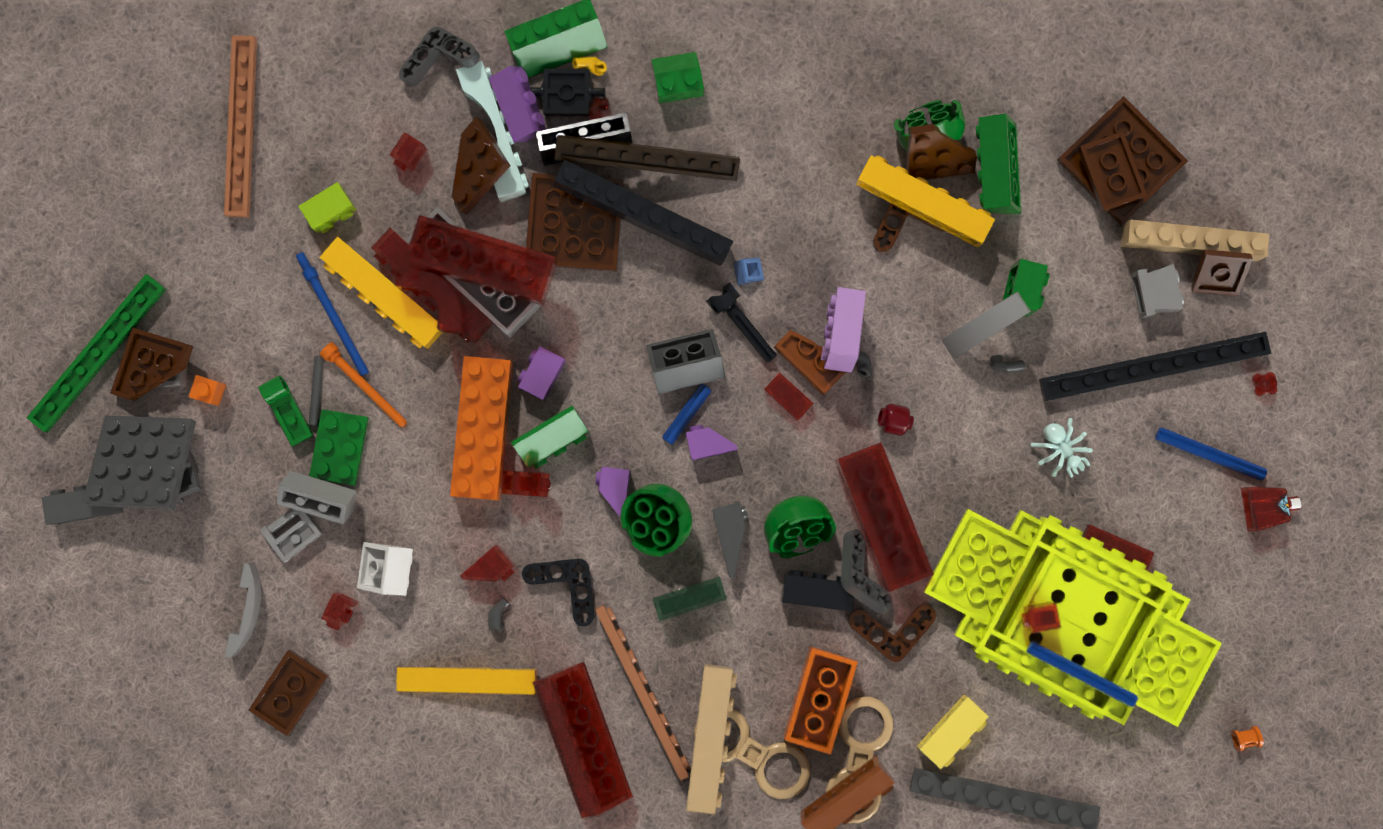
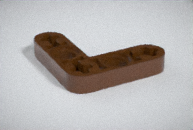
[873,203,946,253]
[848,604,936,662]

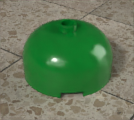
[894,100,966,152]
[621,483,692,556]
[764,495,836,558]

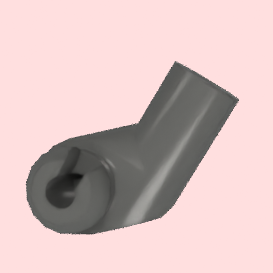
[856,351,872,378]
[990,355,1025,373]
[488,597,511,633]

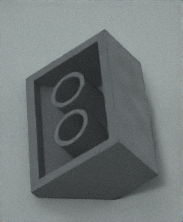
[646,329,726,394]

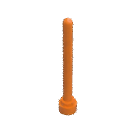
[319,342,407,427]

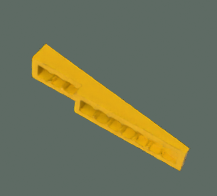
[396,667,537,695]

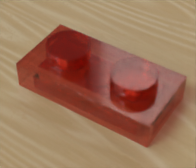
[764,372,814,421]

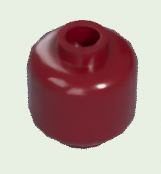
[877,404,914,436]

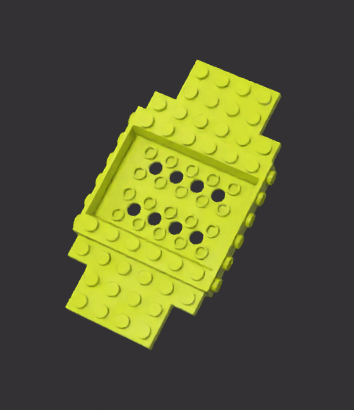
[923,509,1222,727]

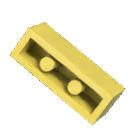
[917,695,989,769]

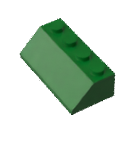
[504,0,608,79]
[976,113,1022,214]

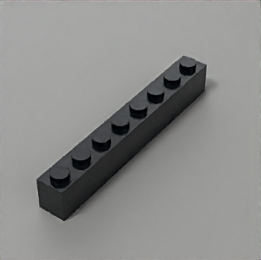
[554,160,733,266]

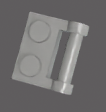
[260,509,323,563]

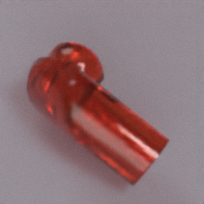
[589,97,609,120]

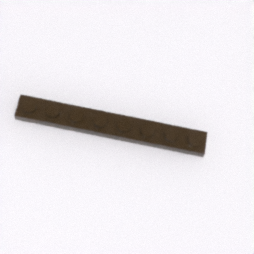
[554,135,741,181]

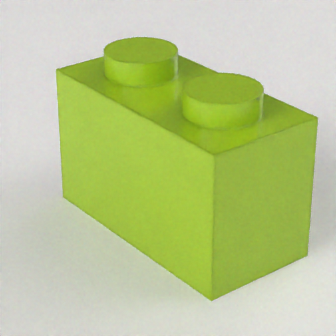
[298,182,357,233]

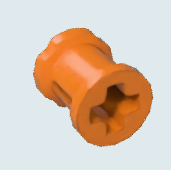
[1231,726,1264,751]

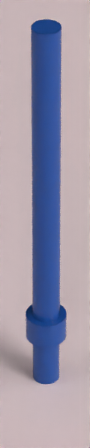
[295,252,369,376]

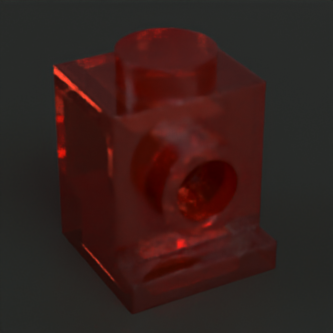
[321,592,359,630]

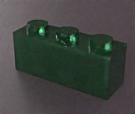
[652,576,727,621]

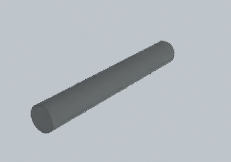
[309,356,324,426]

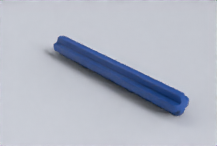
[1155,428,1267,480]
[1027,641,1138,707]

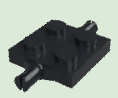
[530,69,606,116]

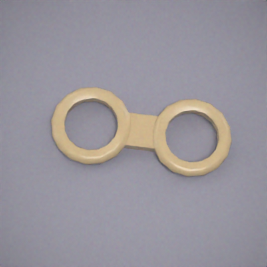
[826,696,893,823]
[694,709,810,799]

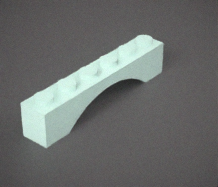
[456,61,529,203]

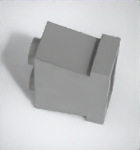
[1131,264,1184,318]

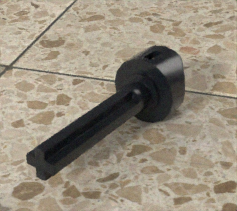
[706,282,777,363]

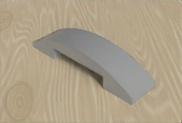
[942,292,1031,359]
[225,563,261,658]

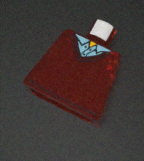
[1241,487,1301,532]

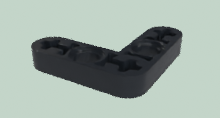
[522,558,595,627]

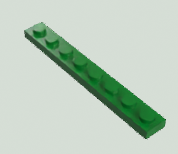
[26,274,167,433]

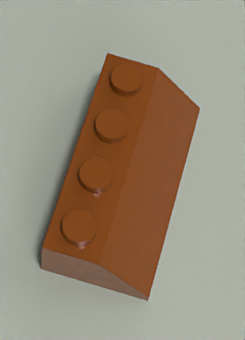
[801,755,895,829]

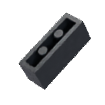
[781,570,854,612]

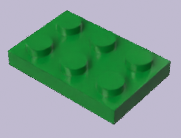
[309,409,369,486]

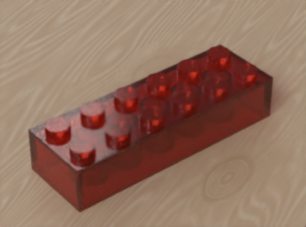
[404,215,558,306]
[835,442,934,592]
[532,662,633,818]

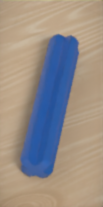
[662,384,711,444]

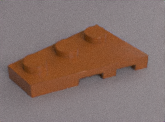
[773,330,846,396]

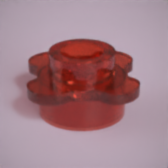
[1252,372,1278,396]

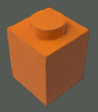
[189,375,226,406]

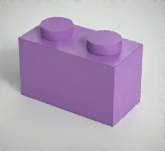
[517,346,566,401]

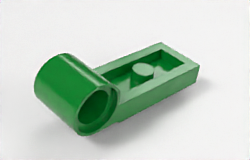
[258,375,314,447]

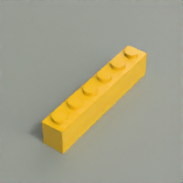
[856,155,995,248]
[319,236,446,349]

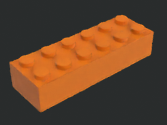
[450,356,514,501]

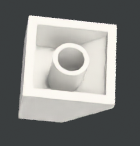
[357,542,413,596]

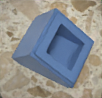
[733,258,764,285]

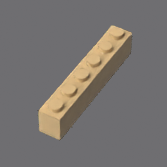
[1121,219,1269,261]
[686,664,737,814]

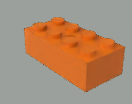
[783,646,858,754]

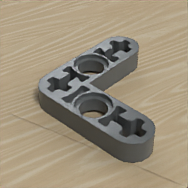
[399,27,480,87]
[841,529,893,613]

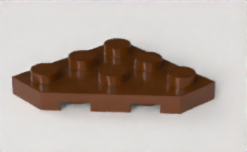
[452,117,511,214]
[906,124,977,180]
[110,327,194,401]

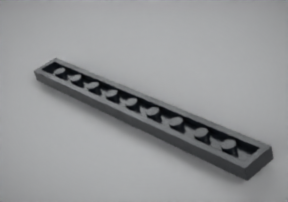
[1039,332,1272,402]

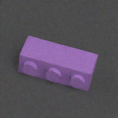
[489,66,547,142]

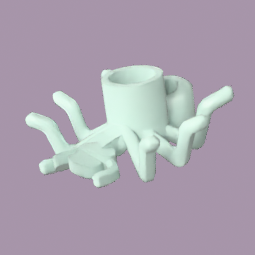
[1030,418,1093,477]

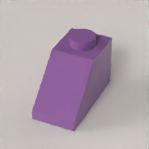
[686,425,737,461]
[595,467,630,516]

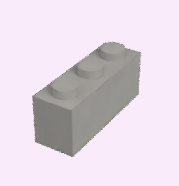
[277,471,357,524]

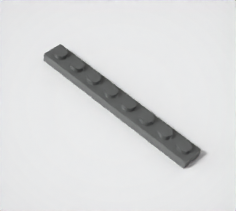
[909,767,1100,829]

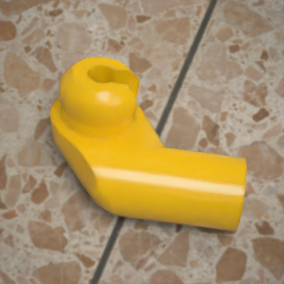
[572,57,607,76]

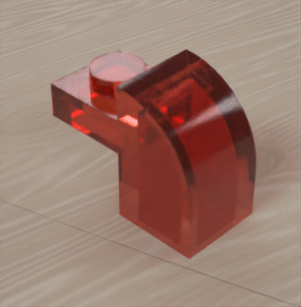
[501,471,551,497]

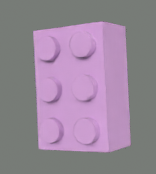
[821,287,866,373]

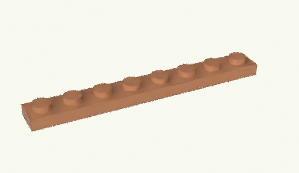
[224,35,257,218]
[595,604,691,781]

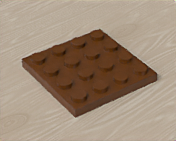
[1057,96,1188,225]
[525,173,624,272]

